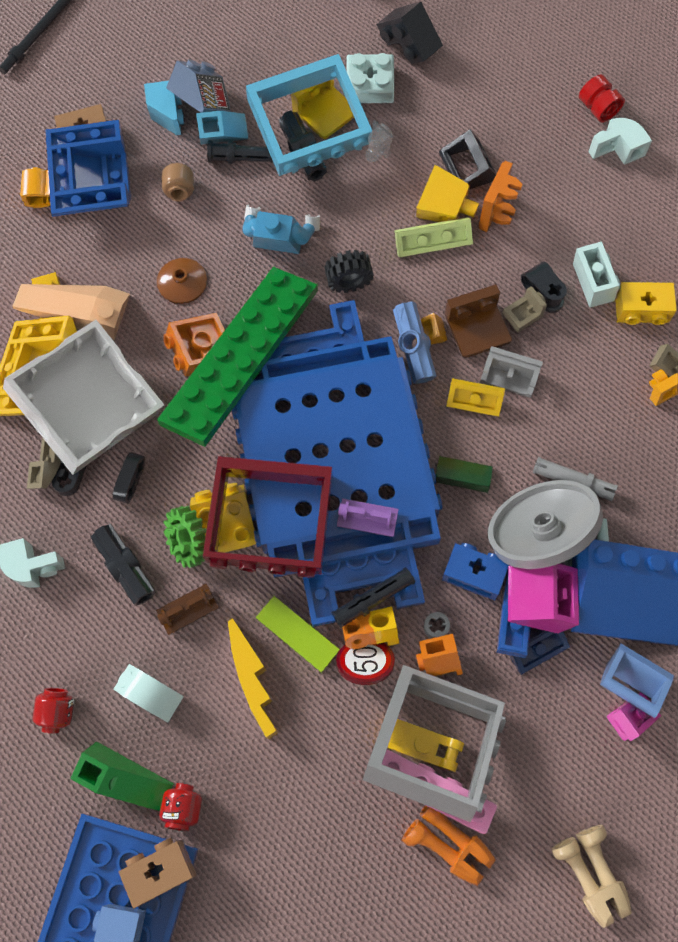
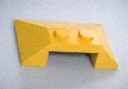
[0,316,77,416]

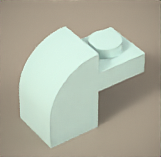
[588,118,652,165]
[0,538,65,588]
[113,664,184,722]

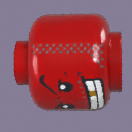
[32,688,74,734]
[159,783,202,831]

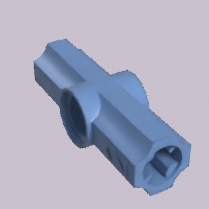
[393,301,437,384]

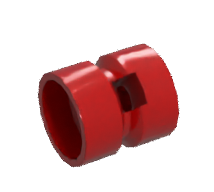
[579,74,625,123]

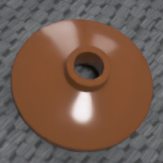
[157,258,207,304]

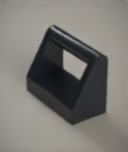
[439,129,496,190]

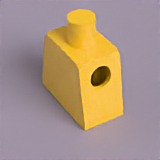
[416,165,479,222]

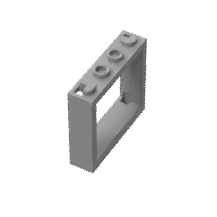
[363,665,506,822]

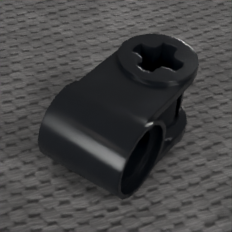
[520,261,567,313]

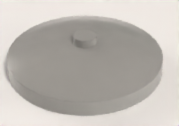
[488,480,603,569]

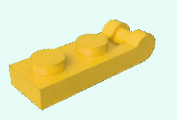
[387,719,465,773]

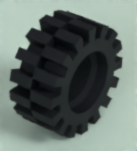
[324,250,374,293]

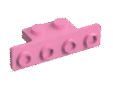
[382,749,497,834]

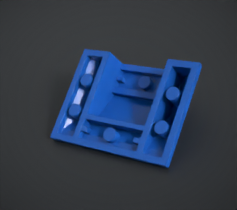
[45,120,131,217]

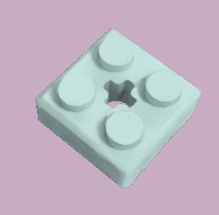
[347,53,394,103]

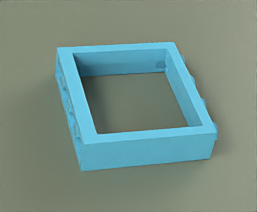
[246,54,373,176]

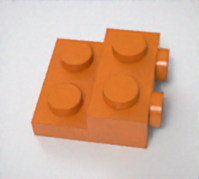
[163,312,225,377]

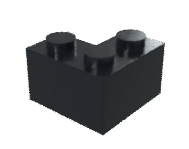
[376,2,443,64]

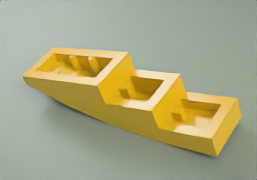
[228,618,278,739]

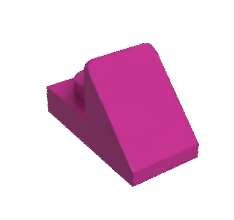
[607,692,661,741]

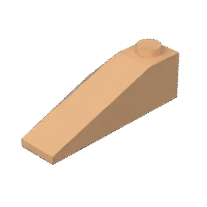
[12,284,130,340]

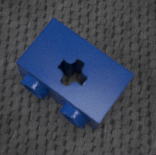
[442,543,509,601]

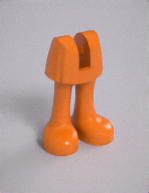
[401,805,496,886]

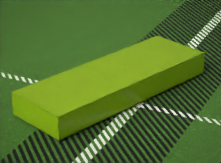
[256,596,340,673]

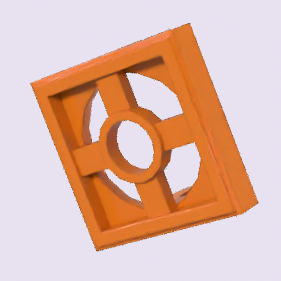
[479,161,523,232]

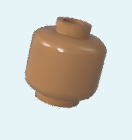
[162,163,194,201]

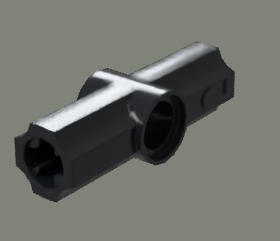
[279,110,327,182]
[91,524,156,606]

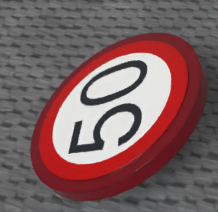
[336,643,395,685]

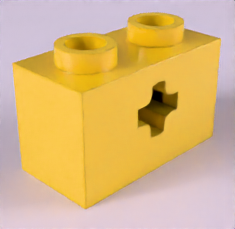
[615,282,677,325]

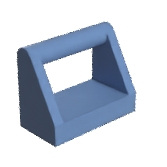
[600,644,674,718]

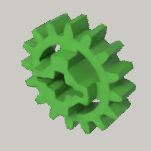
[164,506,207,568]

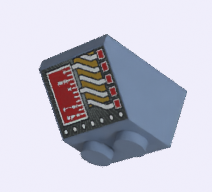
[166,59,231,113]

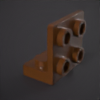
[445,284,512,358]

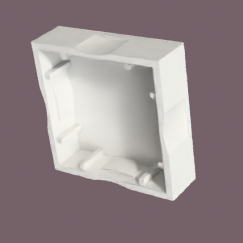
[3,320,164,475]

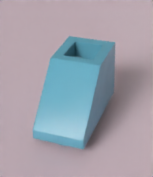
[144,81,184,135]
[196,111,248,145]

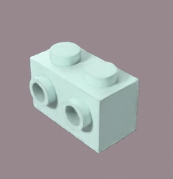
[573,242,620,308]

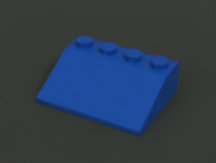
[571,539,678,646]

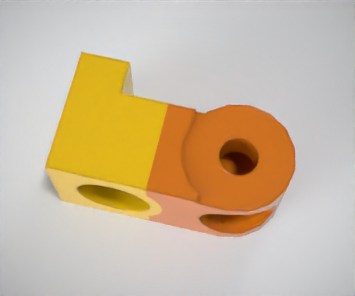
[342,606,399,649]

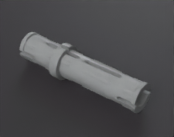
[532,457,618,502]

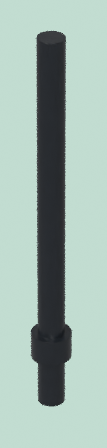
[0,0,71,74]

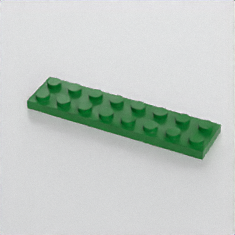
[157,267,318,447]

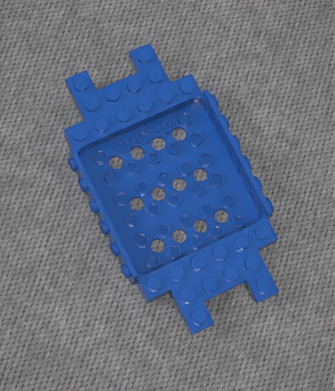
[232,300,443,627]

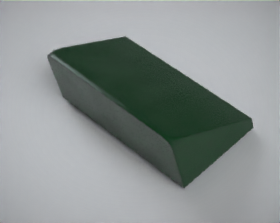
[435,456,493,493]

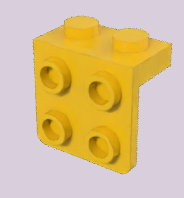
[291,79,354,139]
[190,483,256,553]

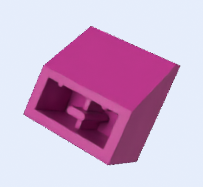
[508,564,579,633]

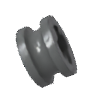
[424,612,450,638]

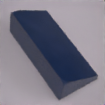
[509,628,570,675]

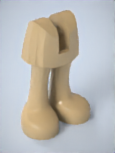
[551,825,632,928]

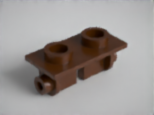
[156,583,219,635]

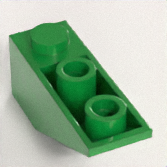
[70,742,174,811]

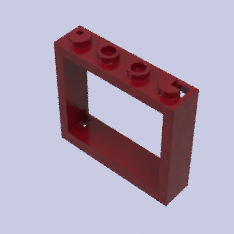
[203,456,333,578]

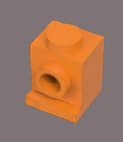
[416,634,463,676]

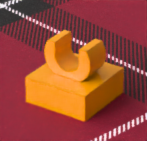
[649,369,678,406]

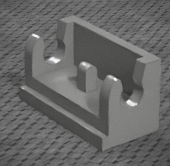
[480,346,543,398]

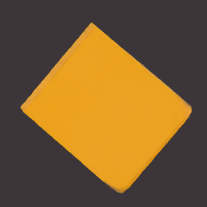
[415,313,447,345]

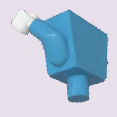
[243,205,320,254]

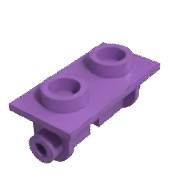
[337,499,398,537]

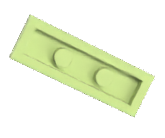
[394,217,473,257]

